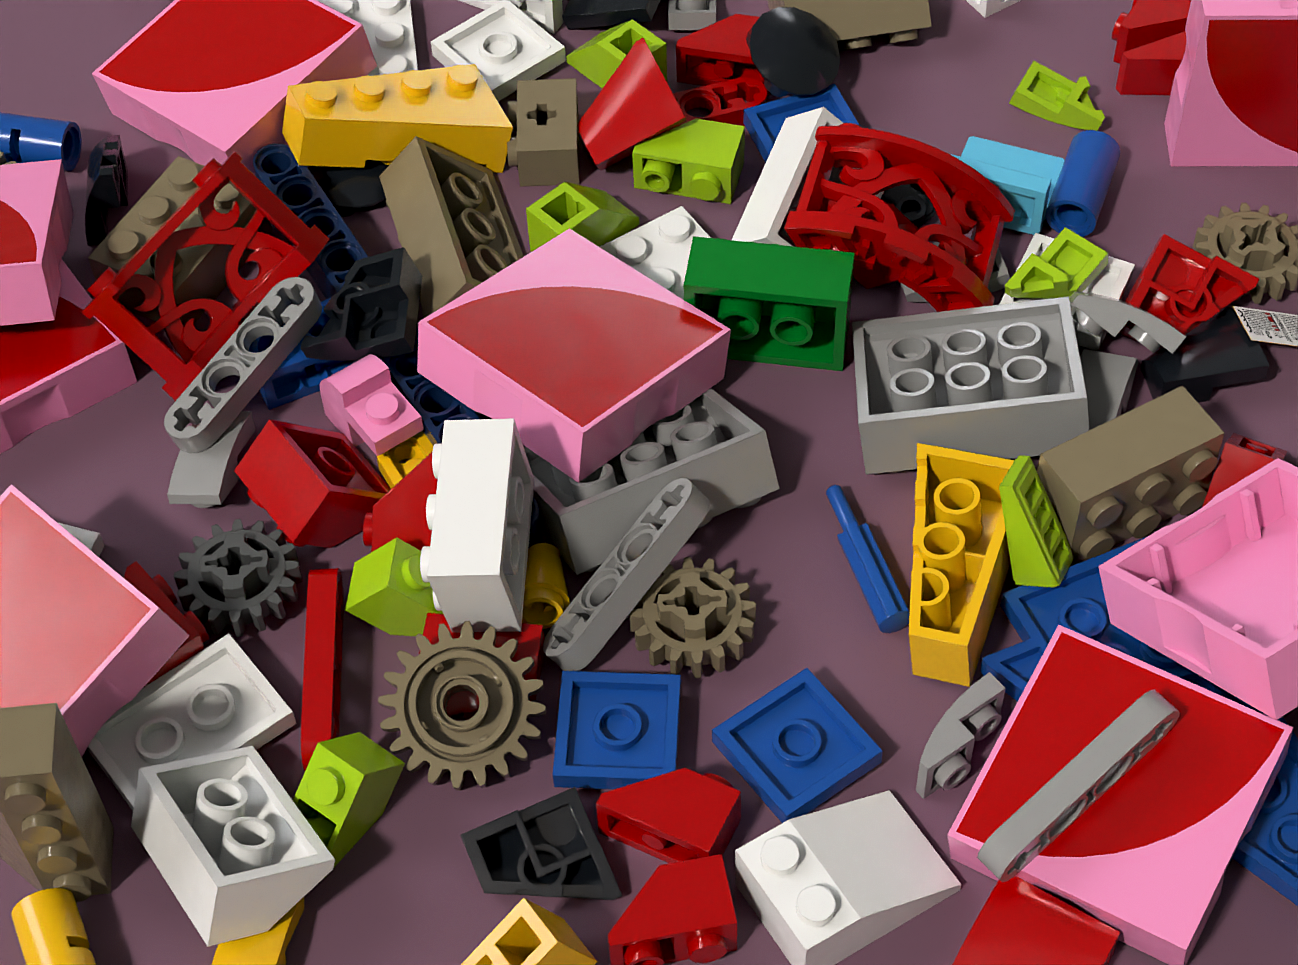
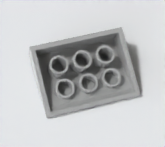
[852,296,1089,475]
[524,388,779,575]

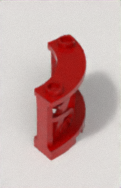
[784,123,1015,312]
[81,151,330,401]

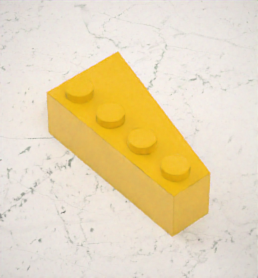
[282,64,513,173]
[909,443,1015,687]

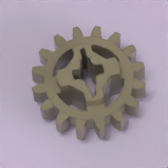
[1192,202,1298,304]
[629,557,756,678]

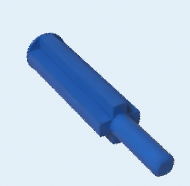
[826,485,910,633]

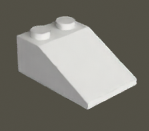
[735,790,962,965]

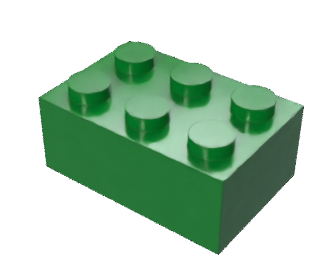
[683,236,854,371]

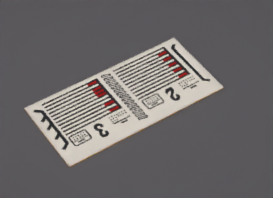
[1232,306,1298,347]

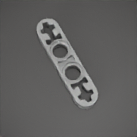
[164,277,322,453]
[543,478,710,671]
[977,690,1180,882]

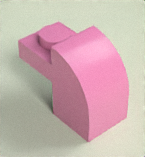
[320,354,424,456]

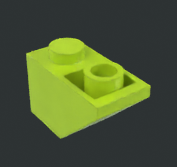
[566,19,667,88]
[632,119,745,204]
[526,182,640,252]
[345,537,443,636]
[293,732,405,878]

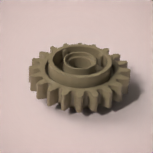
[378,621,546,791]

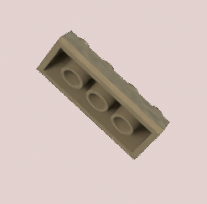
[379,136,524,318]
[0,703,114,902]

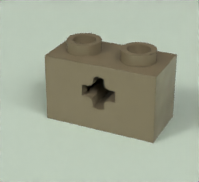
[507,78,579,187]

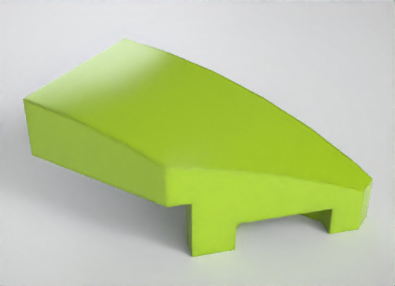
[1009,60,1105,131]
[1004,227,1109,298]

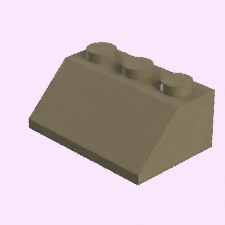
[767,0,932,50]

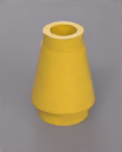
[522,543,570,629]

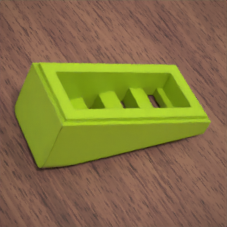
[999,455,1073,588]

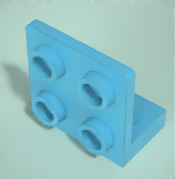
[951,136,1065,235]

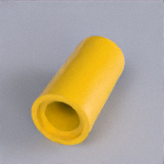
[11,888,96,965]

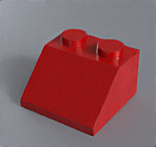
[234,419,391,548]

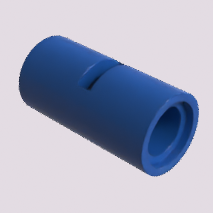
[0,112,82,171]
[1045,130,1120,237]

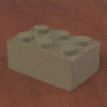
[88,156,273,325]
[1037,386,1225,566]

